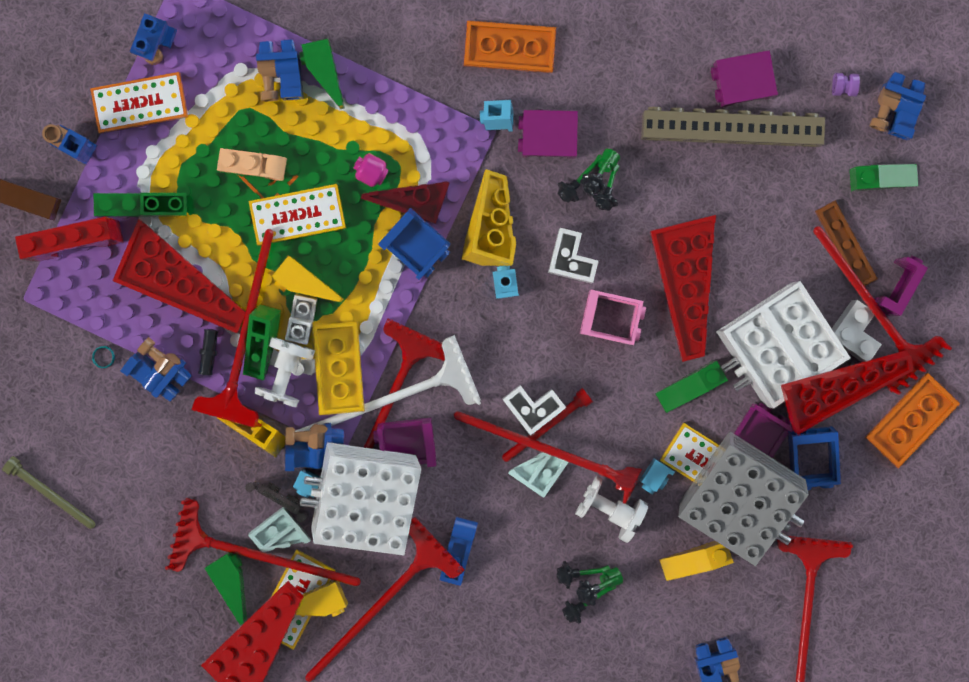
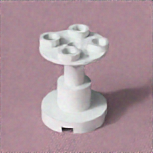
[255,337,315,407]
[575,476,648,543]

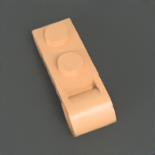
[217,148,287,181]

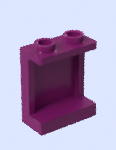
[711,50,778,108]
[518,110,578,159]
[874,255,928,316]
[734,402,793,458]
[374,417,437,467]

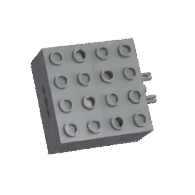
[678,431,809,566]

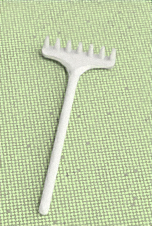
[295,335,481,432]

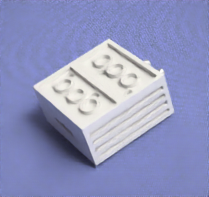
[716,281,850,408]
[300,442,421,555]

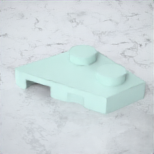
[508,452,568,498]
[248,506,311,552]

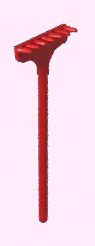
[813,226,952,395]
[191,229,274,428]
[363,318,445,449]
[454,411,642,504]
[165,498,361,586]
[305,517,465,682]
[777,536,853,682]

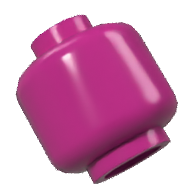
[353,153,388,187]

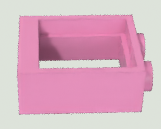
[580,290,646,345]

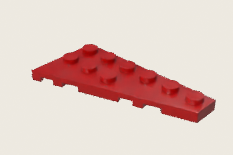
[650,215,716,362]
[112,219,246,334]
[781,350,914,435]
[201,581,304,682]

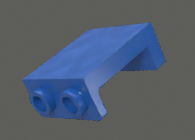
[378,208,451,280]

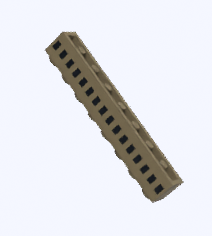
[641,107,825,147]

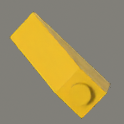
[272,256,343,302]
[217,417,286,458]
[659,541,734,581]
[296,580,348,617]

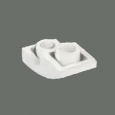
[285,293,318,345]

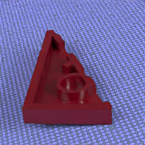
[361,181,450,224]

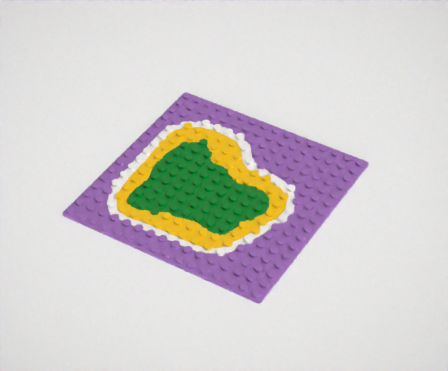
[24,0,496,445]

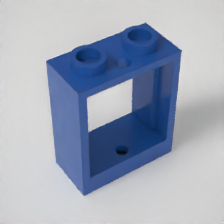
[788,426,841,490]

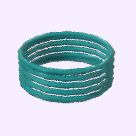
[92,346,115,368]

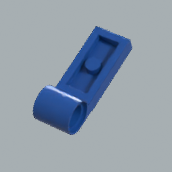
[439,517,478,586]

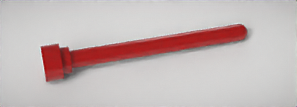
[502,388,593,462]

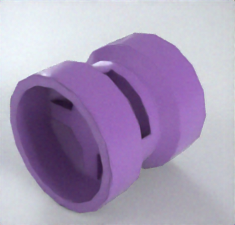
[832,73,860,97]

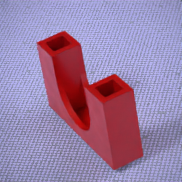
[15,216,124,262]

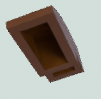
[0,179,61,221]

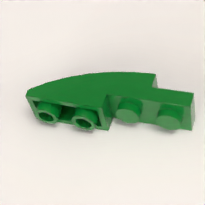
[93,193,187,218]

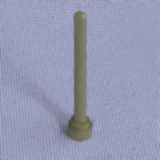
[2,456,95,529]

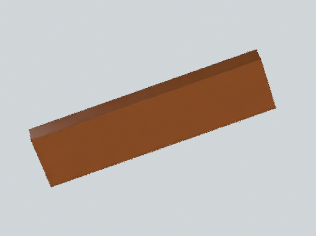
[815,200,878,286]

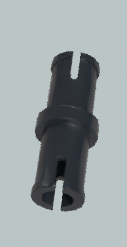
[198,329,219,375]

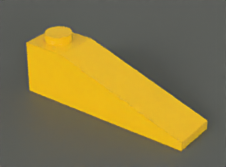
[462,169,516,266]

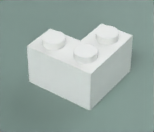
[548,228,598,284]
[832,300,882,362]
[502,385,566,436]

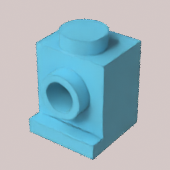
[480,100,514,132]
[493,266,519,299]
[639,458,675,495]
[293,469,321,498]

